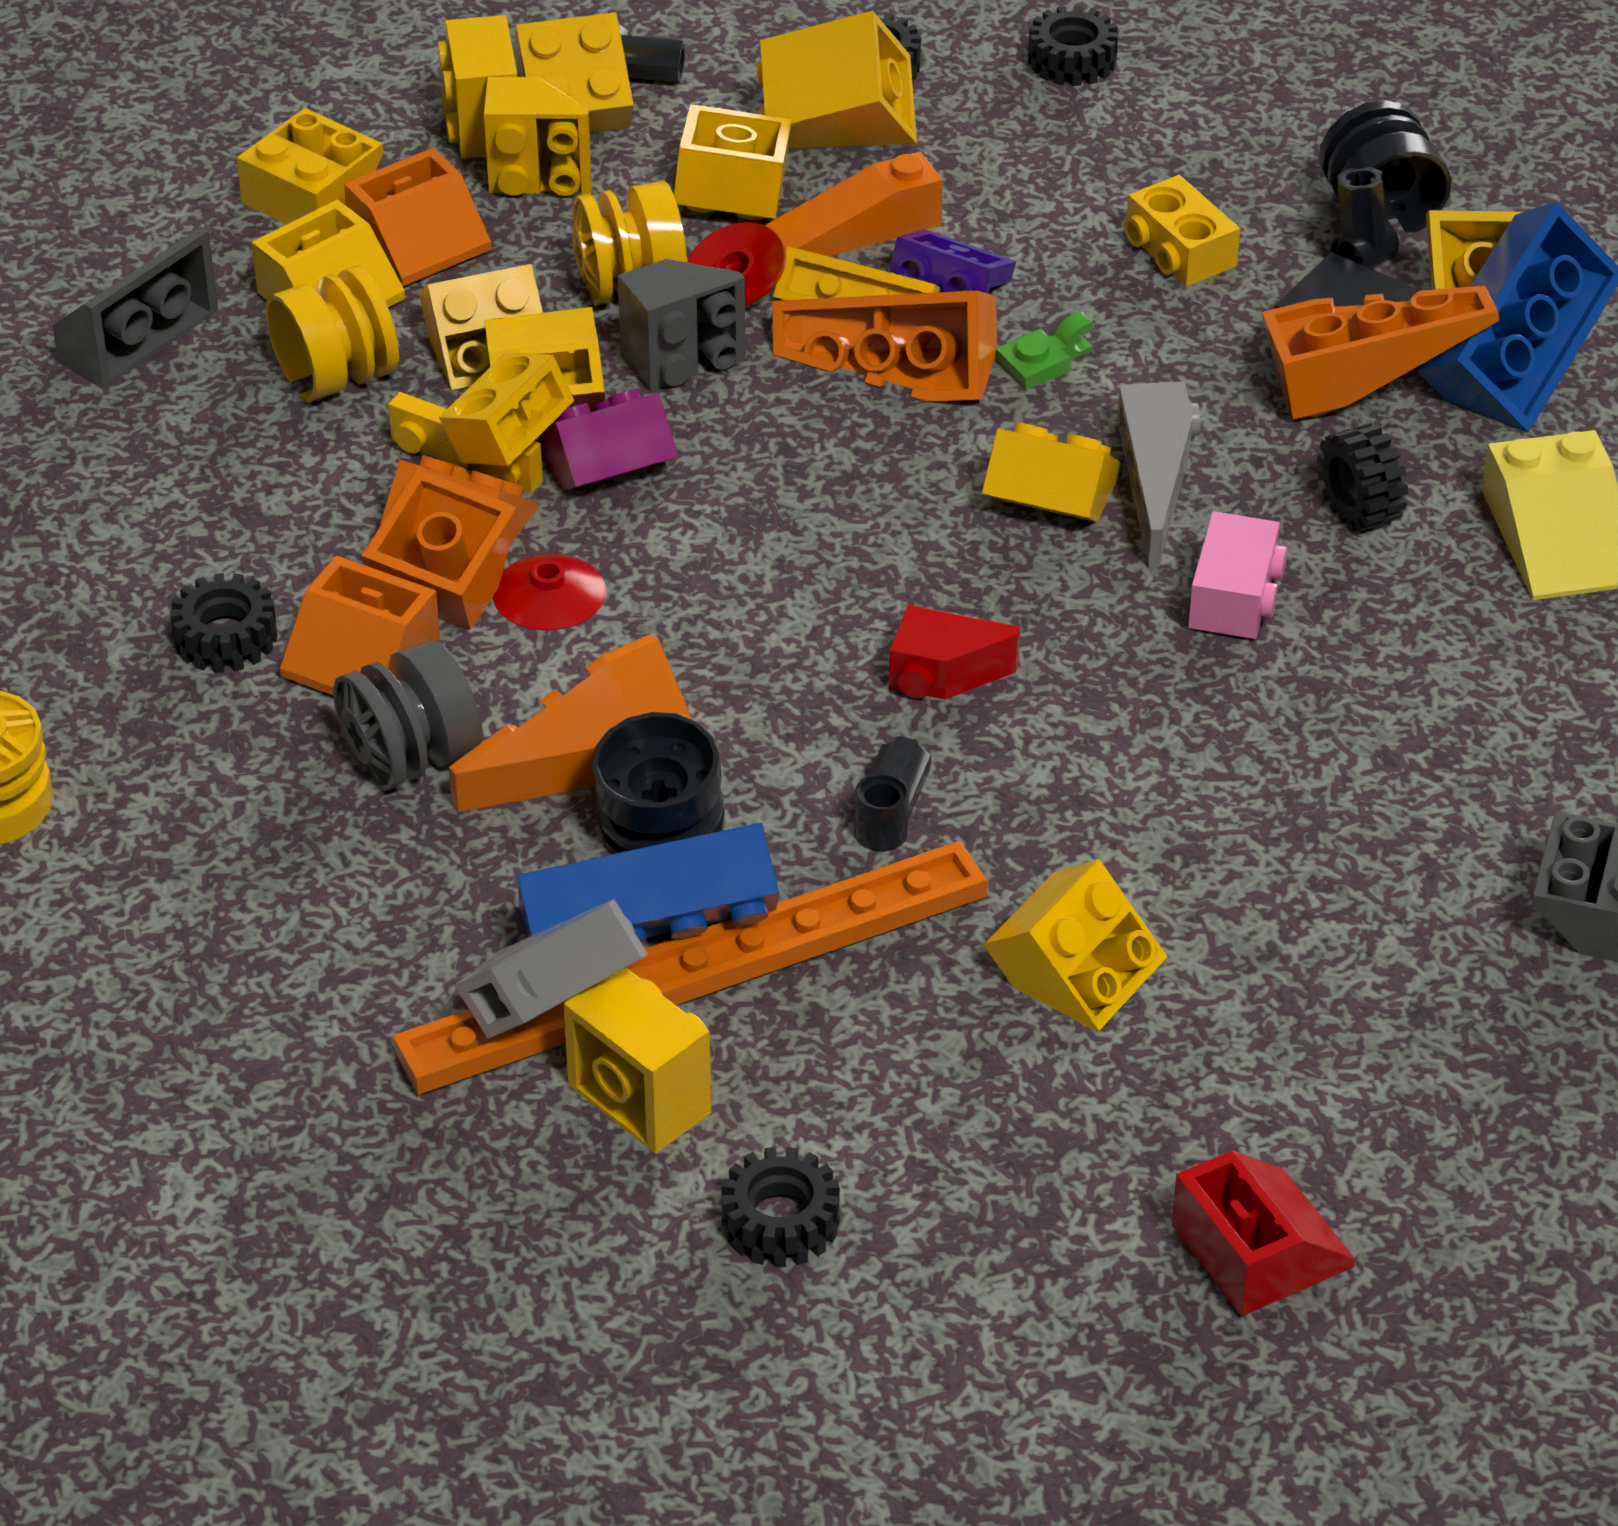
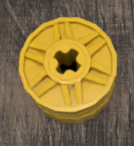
[572,180,687,306]
[265,266,399,403]
[0,691,53,844]

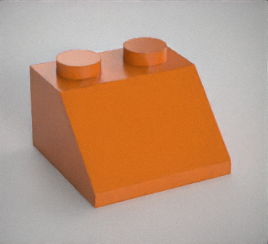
[361,468,518,630]

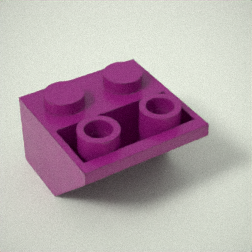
[534,388,679,492]

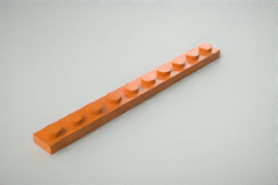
[393,841,987,1095]

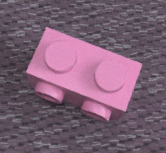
[1188,511,1288,639]

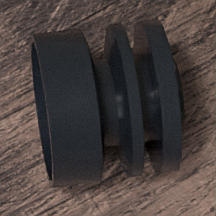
[1319,100,1452,234]
[592,712,725,854]

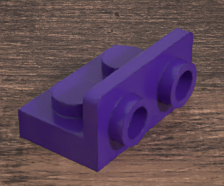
[889,229,1016,294]

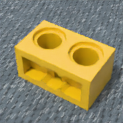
[1124,175,1240,287]
[439,352,575,466]

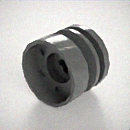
[333,638,483,791]

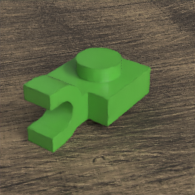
[996,311,1093,390]

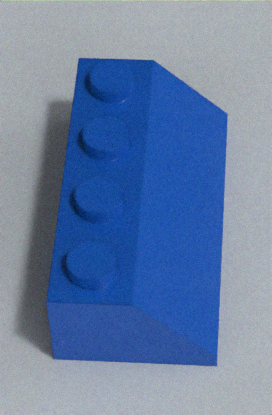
[1417,201,1618,432]
[518,822,779,945]

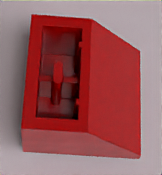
[1171,1150,1355,1317]

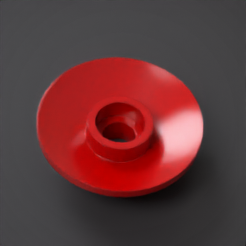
[687,222,786,307]
[493,554,606,631]

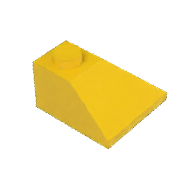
[1426,210,1522,290]

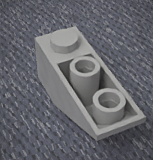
[454,899,648,1039]

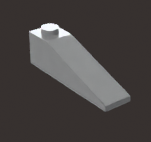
[1117,381,1201,568]

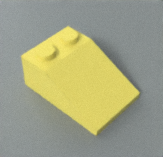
[1481,430,1618,600]

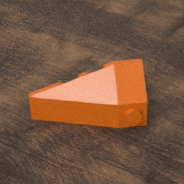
[765,151,943,257]
[1262,285,1500,420]
[772,291,997,402]
[449,633,692,812]

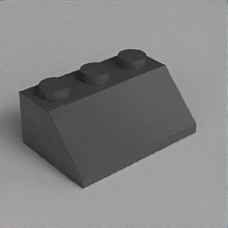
[52,227,218,389]

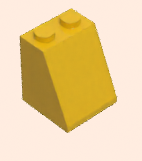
[756,10,917,149]

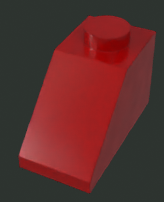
[889,605,1020,700]

